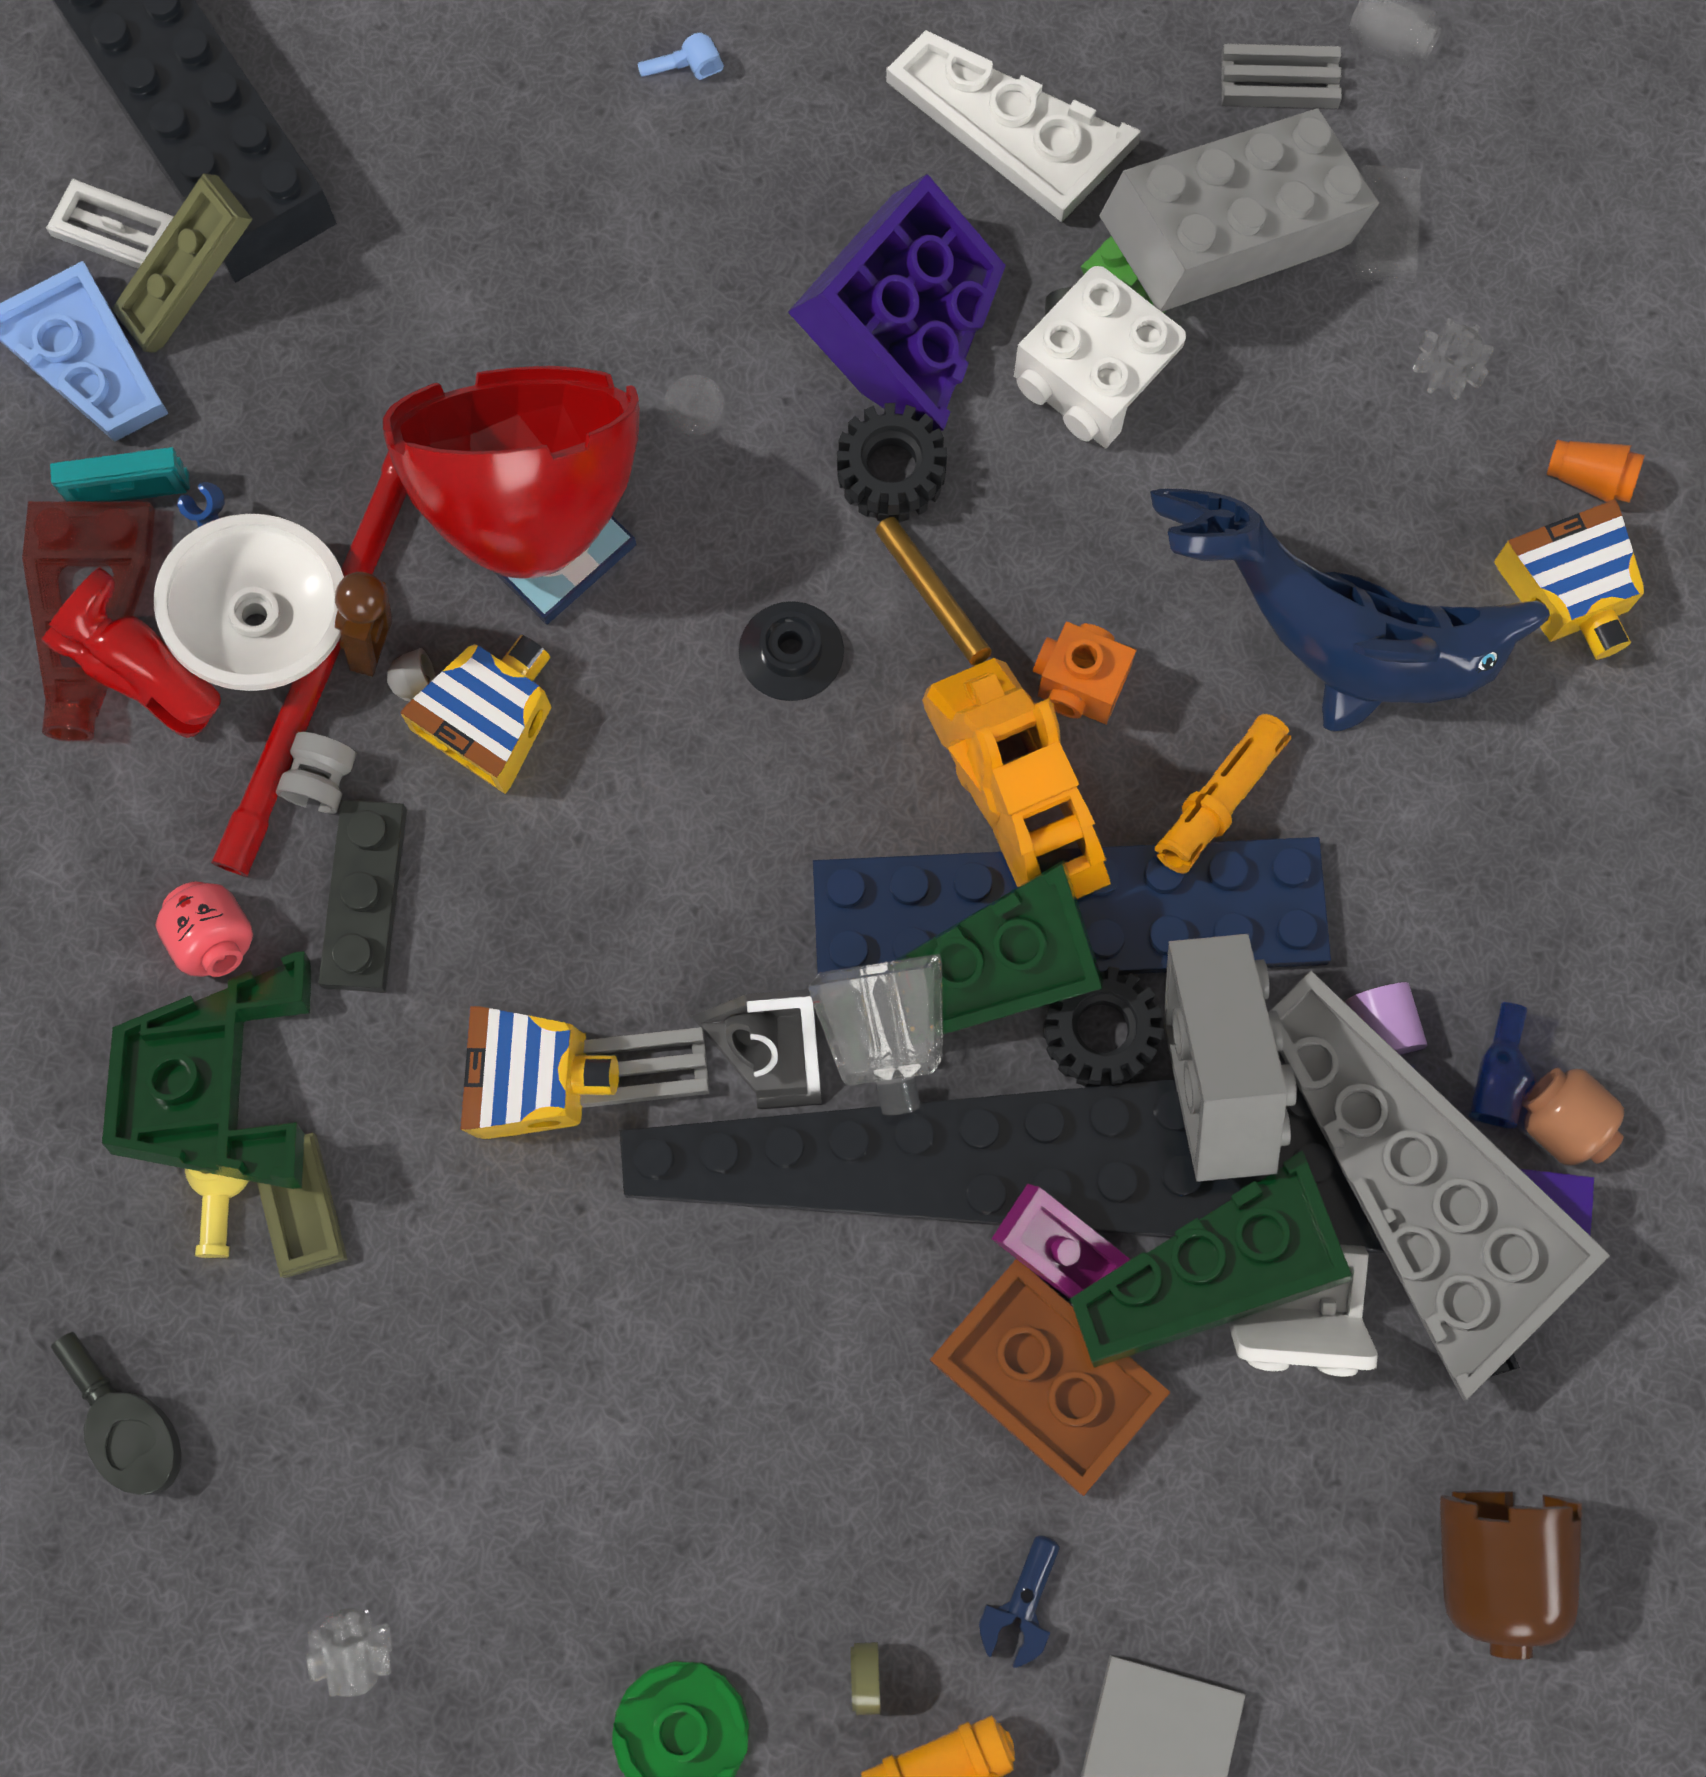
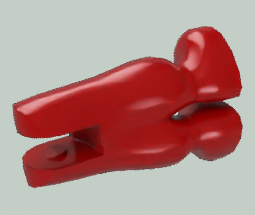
[41,567,221,738]

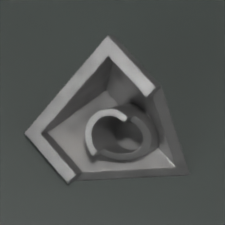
[691,989,822,1109]

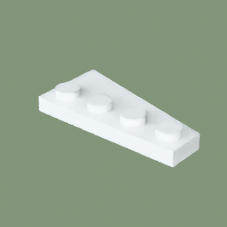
[886,30,1141,222]

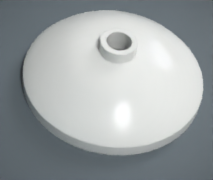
[154,514,344,691]

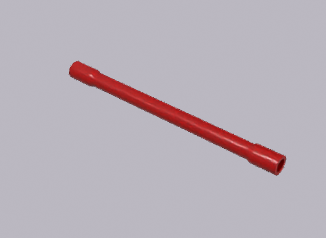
[211,451,407,877]

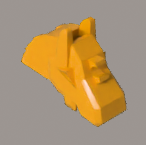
[922,658,1111,899]

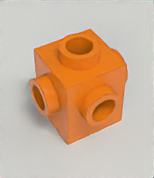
[1033,621,1136,725]

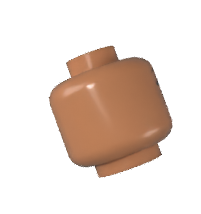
[1522,1068,1625,1166]

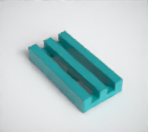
[50,447,190,508]

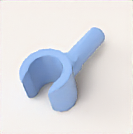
[638,33,723,80]

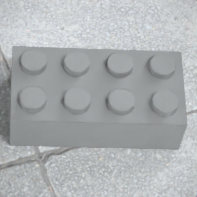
[1099,108,1379,312]

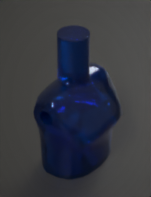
[1469,1002,1536,1129]

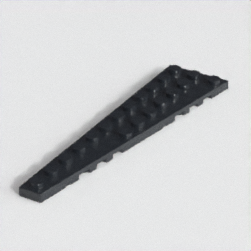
[619,1079,1385,1253]

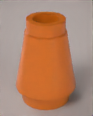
[1547,440,1645,503]

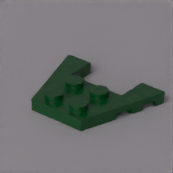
[102,951,311,1189]

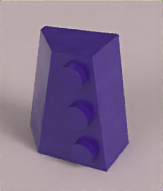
[788,174,1006,431]

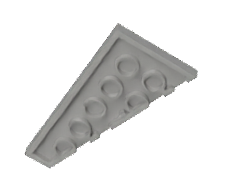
[1270,971,1610,1401]

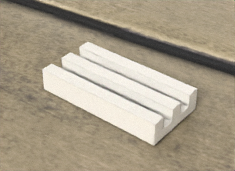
[46,179,174,269]

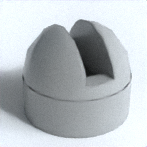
[387,648,436,702]

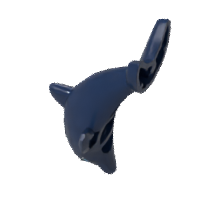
[1150,489,1550,732]

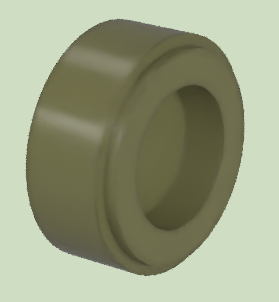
[851,1642,880,1715]

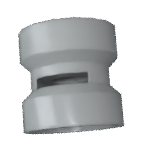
[275,732,357,814]

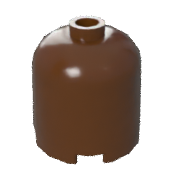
[1440,1490,1582,1660]

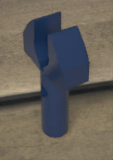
[978,1535,1060,1668]

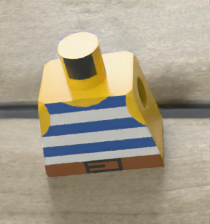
[1494,499,1644,660]
[400,635,551,794]
[460,1006,619,1139]

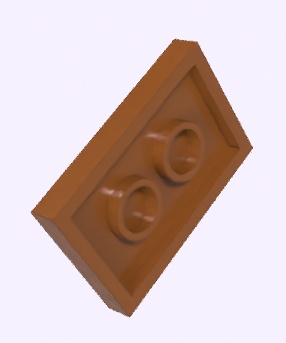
[929,1259,1170,1496]

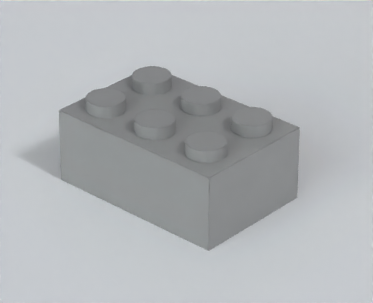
[1163,934,1296,1182]

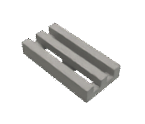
[1221,44,1342,109]
[580,1027,710,1108]

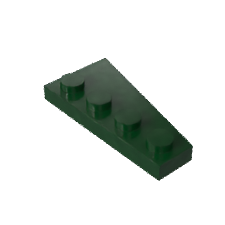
[834,860,1103,1060]
[1070,1150,1352,1368]

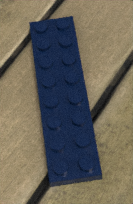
[813,837,1331,988]

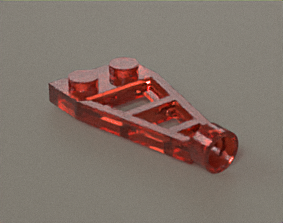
[22,501,155,741]

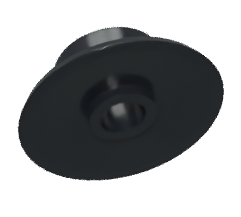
[739,601,844,701]

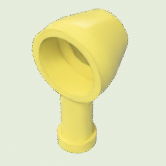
[185,1169,249,1258]

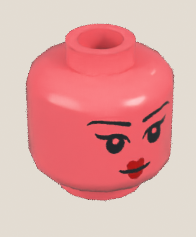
[155,881,253,977]

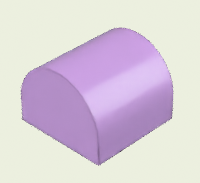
[1345,982,1428,1055]

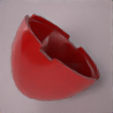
[383,366,640,579]

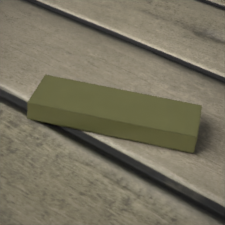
[111,174,253,352]

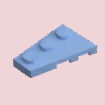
[0,261,169,442]

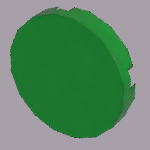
[612,1660,750,1777]

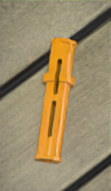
[1155,714,1291,874]

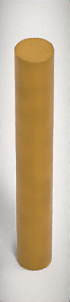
[876,517,992,666]

